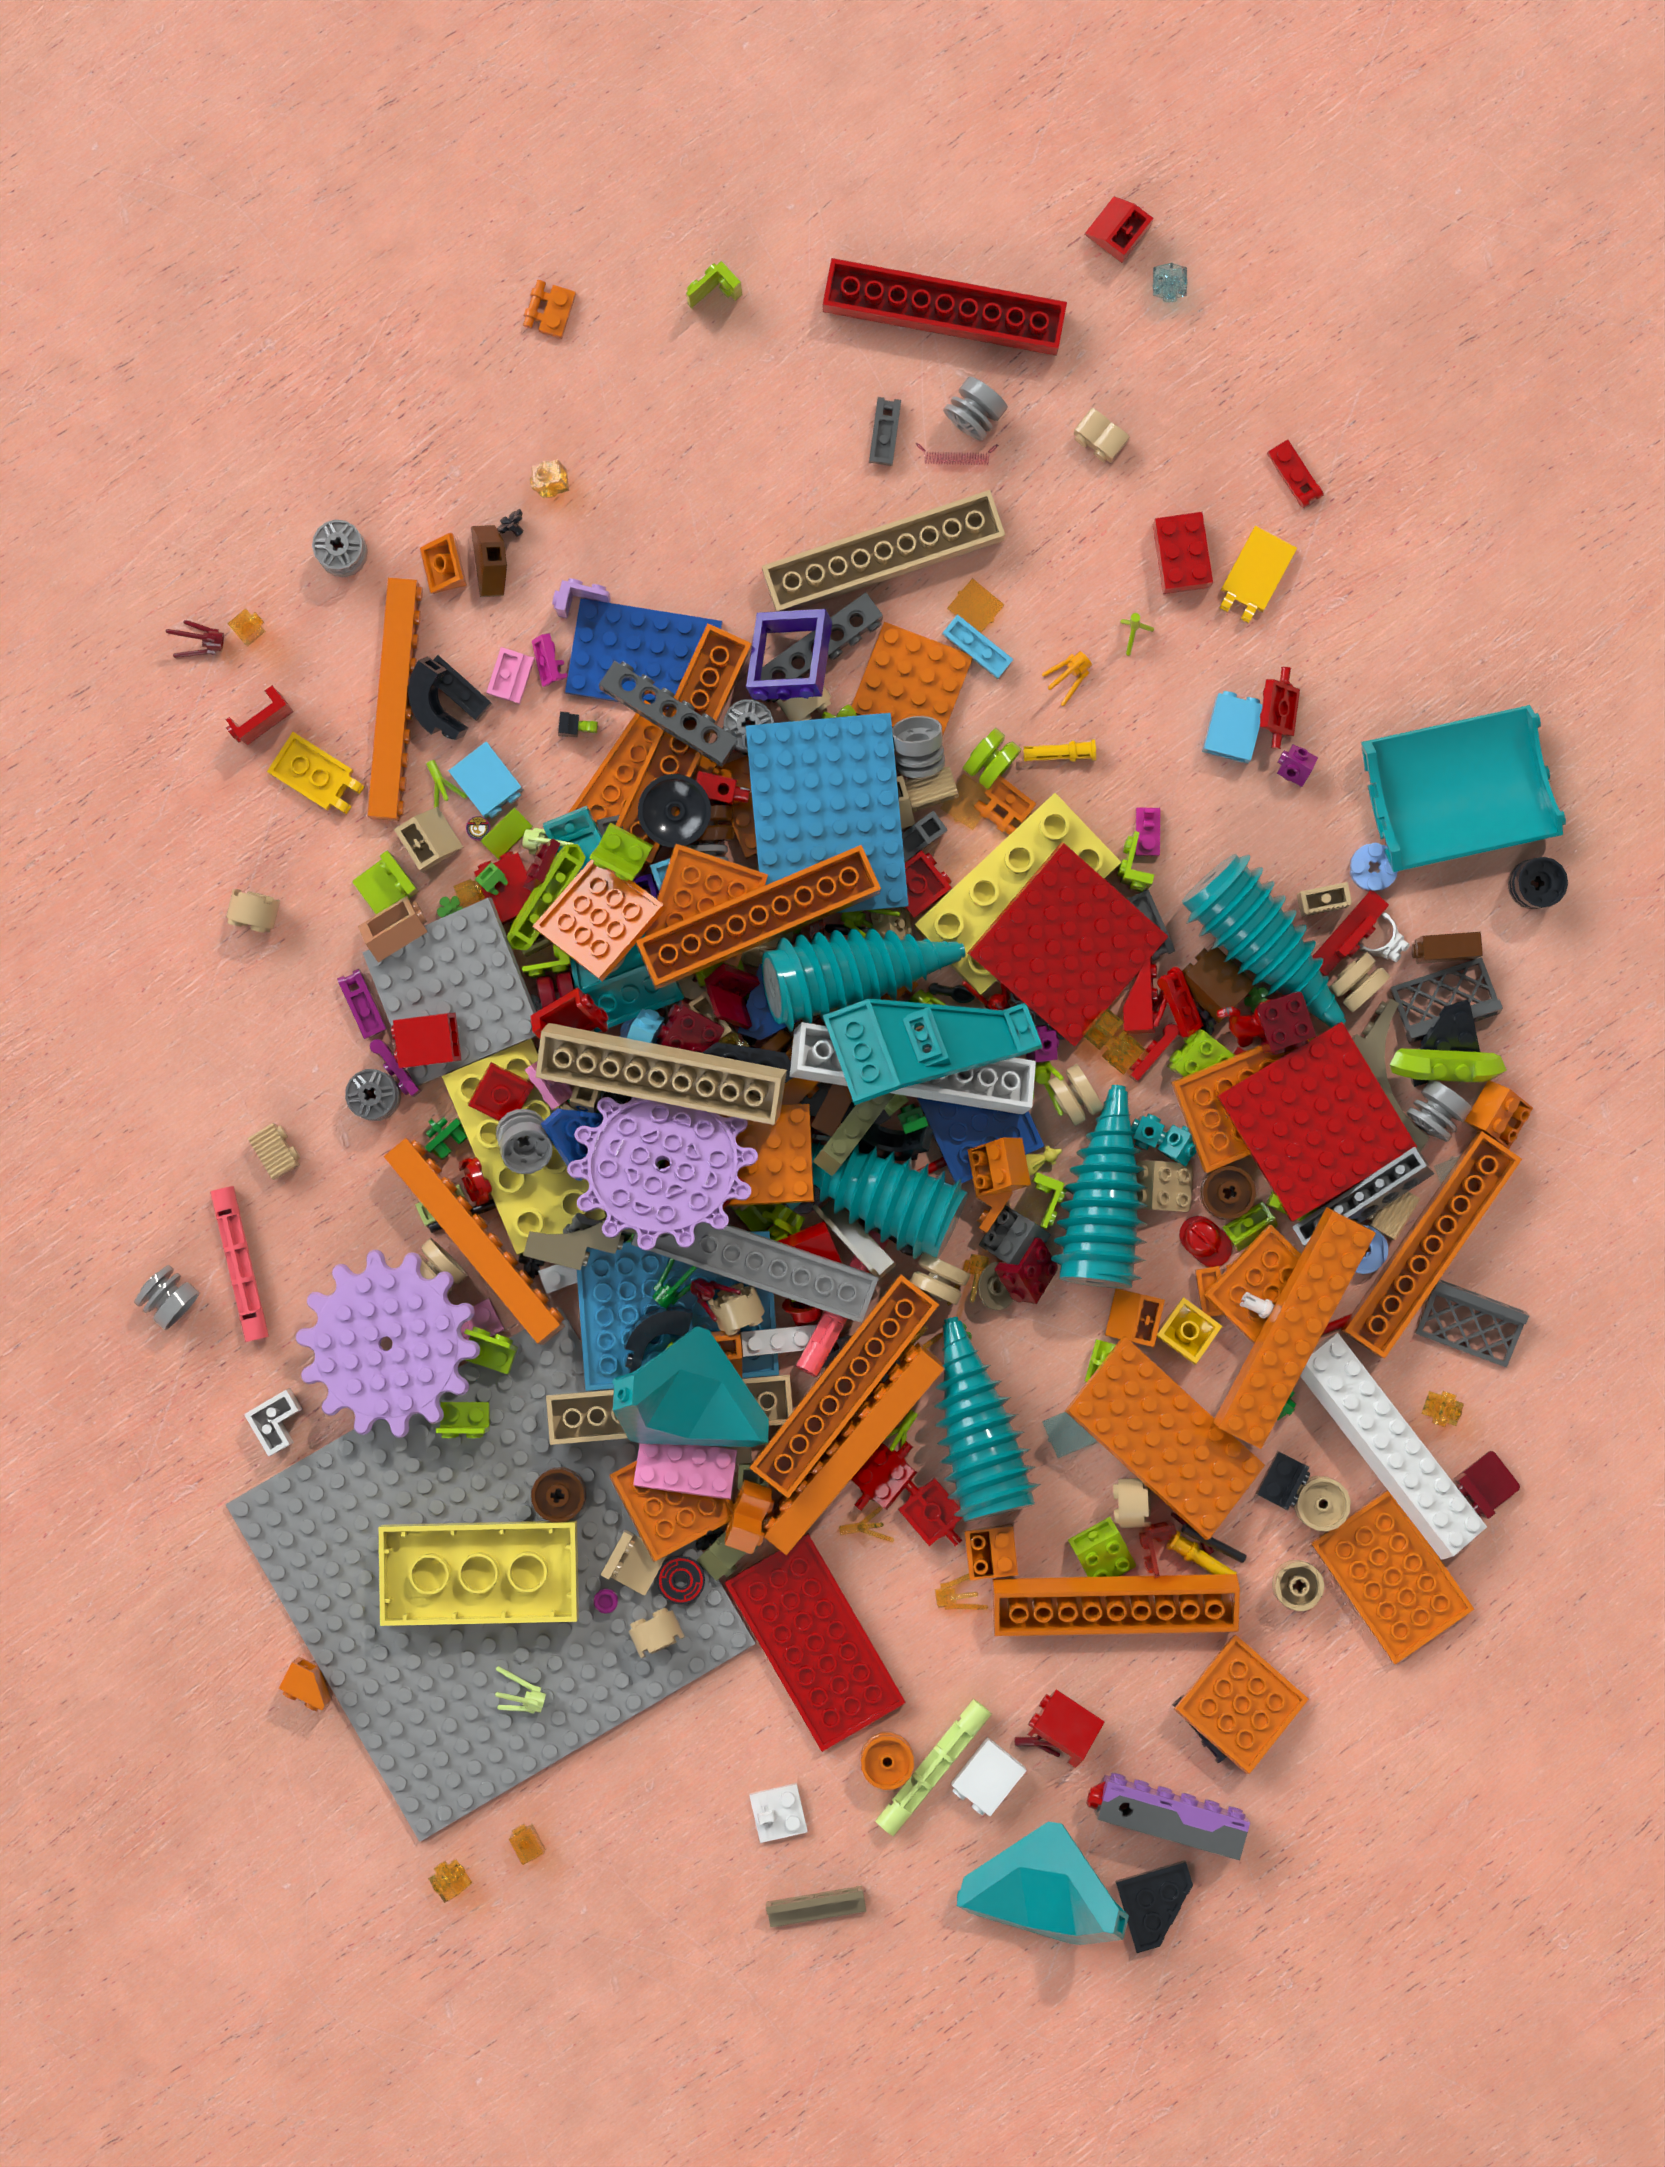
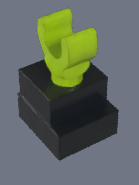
[558,711,598,737]

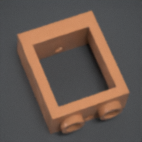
[358,896,427,962]

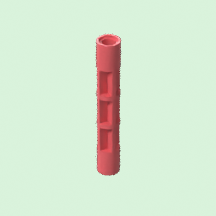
[210,1186,269,1342]
[796,1231,889,1377]

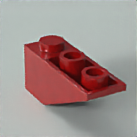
[1123,958,1159,1034]

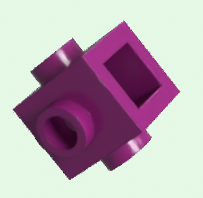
[1277,744,1318,787]
[1026,1025,1059,1062]

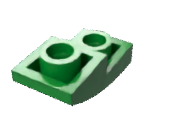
[897,1104,928,1134]

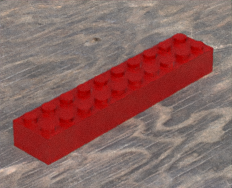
[822,258,1067,356]

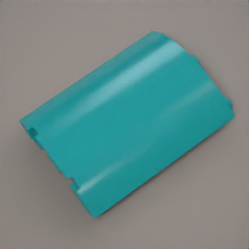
[1361,705,1566,872]

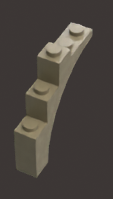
[1352,999,1430,1152]
[523,1164,661,1270]

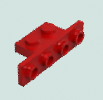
[1312,890,1389,976]

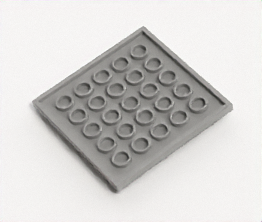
[362,898,536,1086]

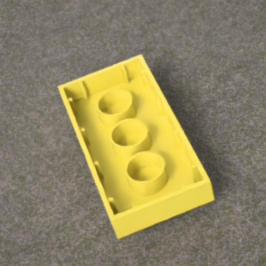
[914,793,1121,995]
[442,1039,607,1255]
[378,1520,579,1626]

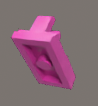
[531,633,567,687]
[1135,807,1160,856]

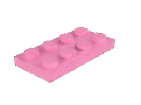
[633,1444,737,1500]

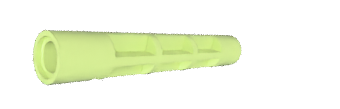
[875,1699,992,1836]

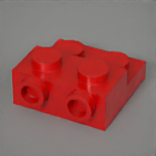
[905,850,952,918]

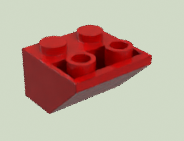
[1084,196,1154,263]

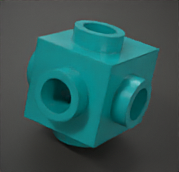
[1131,1113,1166,1150]
[1158,1125,1197,1167]

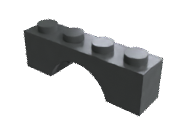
[902,811,948,863]

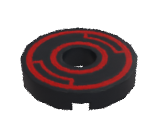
[657,1555,705,1605]

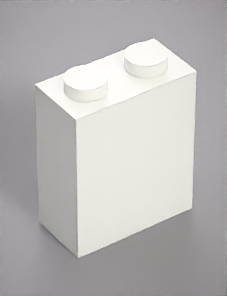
[951,1736,1027,1816]

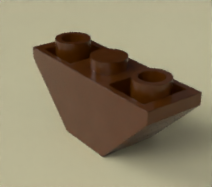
[471,525,507,597]

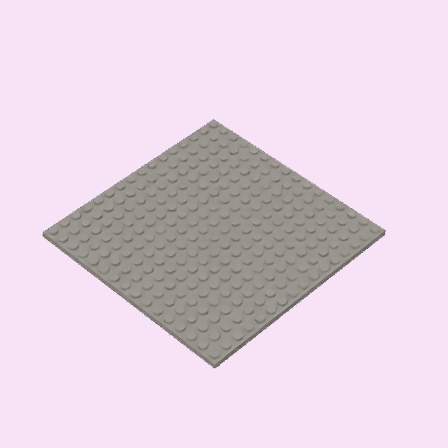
[225,1308,756,1842]

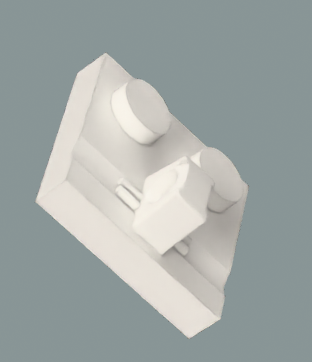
[749,1783,808,1843]

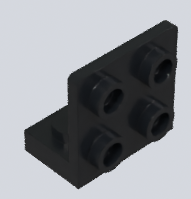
[1256,1451,1310,1511]

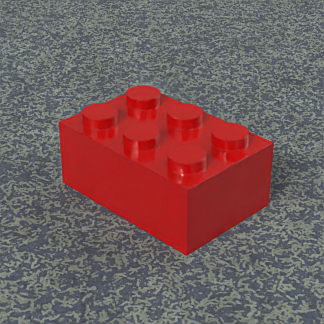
[1152,511,1213,594]

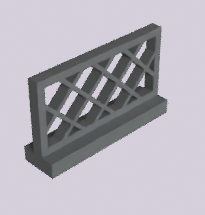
[1390,957,1503,1044]
[1415,1279,1529,1368]

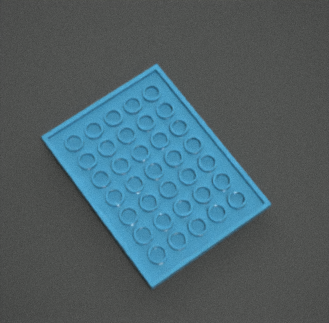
[746,713,908,913]
[576,1230,779,1391]

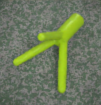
[1120,613,1154,656]
[426,760,467,808]
[886,1410,918,1451]

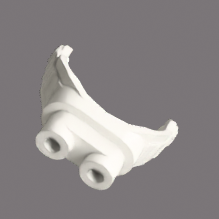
[1358,912,1410,962]

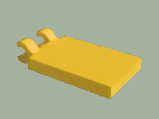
[1219,526,1297,624]
[267,732,365,815]

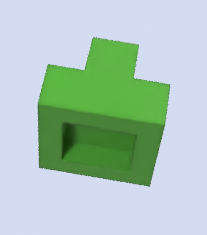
[475,862,508,895]

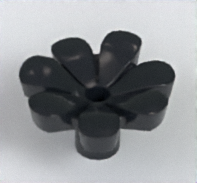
[497,509,524,537]
[1196,1007,1216,1035]
[518,1254,545,1279]
[695,1527,723,1551]

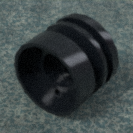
[1508,857,1568,909]

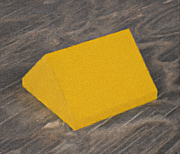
[1157,1297,1222,1365]

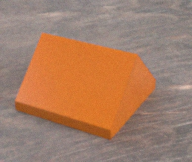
[420,533,467,594]

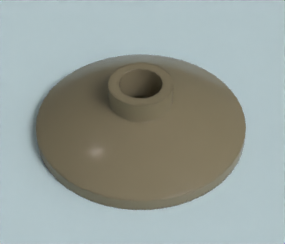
[978,1262,1013,1310]

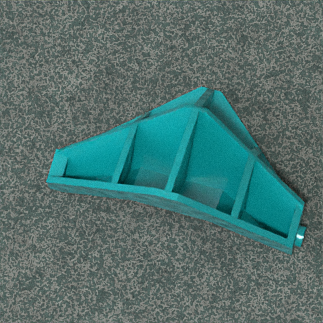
[612,1327,769,1447]
[957,1821,1129,1945]

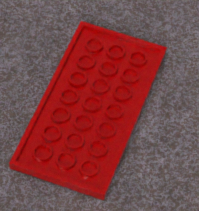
[724,1533,906,1752]

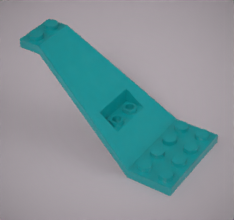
[543,806,684,1032]
[823,999,1043,1105]

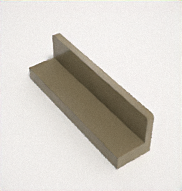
[812,1199,896,1281]

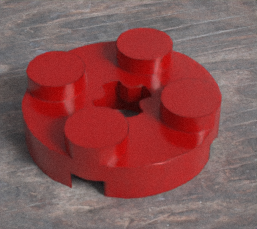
[459,1157,492,1206]

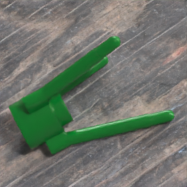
[652,1258,698,1309]

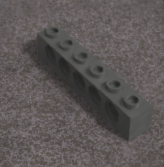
[761,592,883,703]
[599,661,738,767]
[1293,1147,1434,1247]

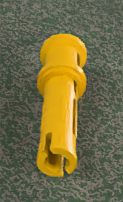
[1023,739,1096,762]
[1166,1530,1237,1575]

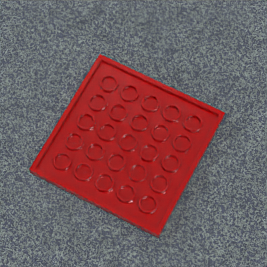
[967,842,1168,1047]
[1217,1022,1417,1222]

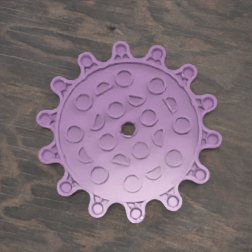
[567,1097,758,1251]
[296,1250,480,1438]

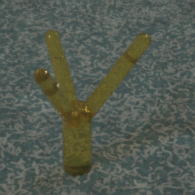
[839,1507,894,1542]

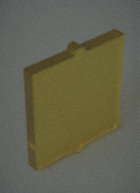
[947,578,1004,633]
[940,774,991,831]

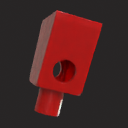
[696,771,751,807]

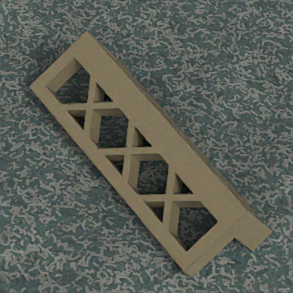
[766,1886,866,1928]

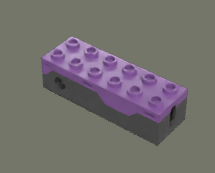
[1086,1773,1250,1861]

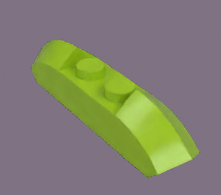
[507,844,586,950]
[1390,1048,1507,1082]

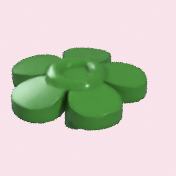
[437,896,464,918]
[1244,987,1269,1013]

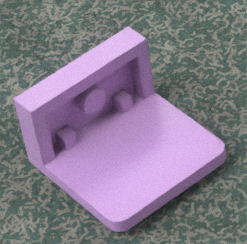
[552,578,611,619]

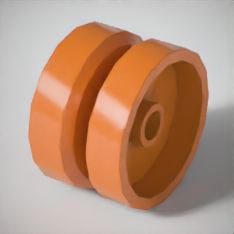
[861,1732,914,1790]

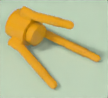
[1042,651,1092,706]

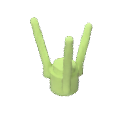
[522,828,574,855]
[495,1666,546,1714]

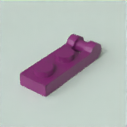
[337,969,387,1039]
[370,1039,421,1097]

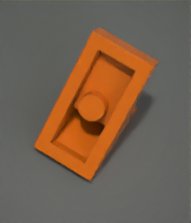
[975,1191,1013,1233]

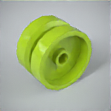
[962,728,1022,790]

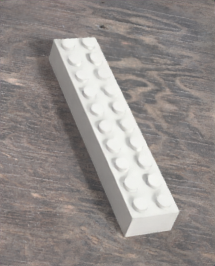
[790,1022,1036,1114]
[1300,1333,1487,1560]

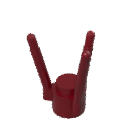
[166,620,224,658]
[690,1278,741,1322]

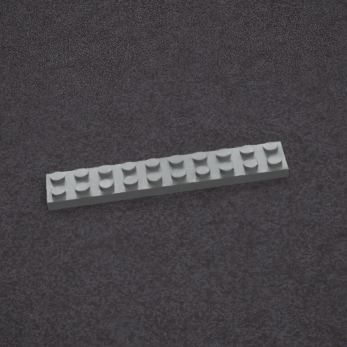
[631,1223,879,1323]

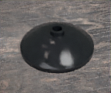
[638,774,711,847]

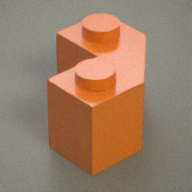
[725,1480,774,1554]

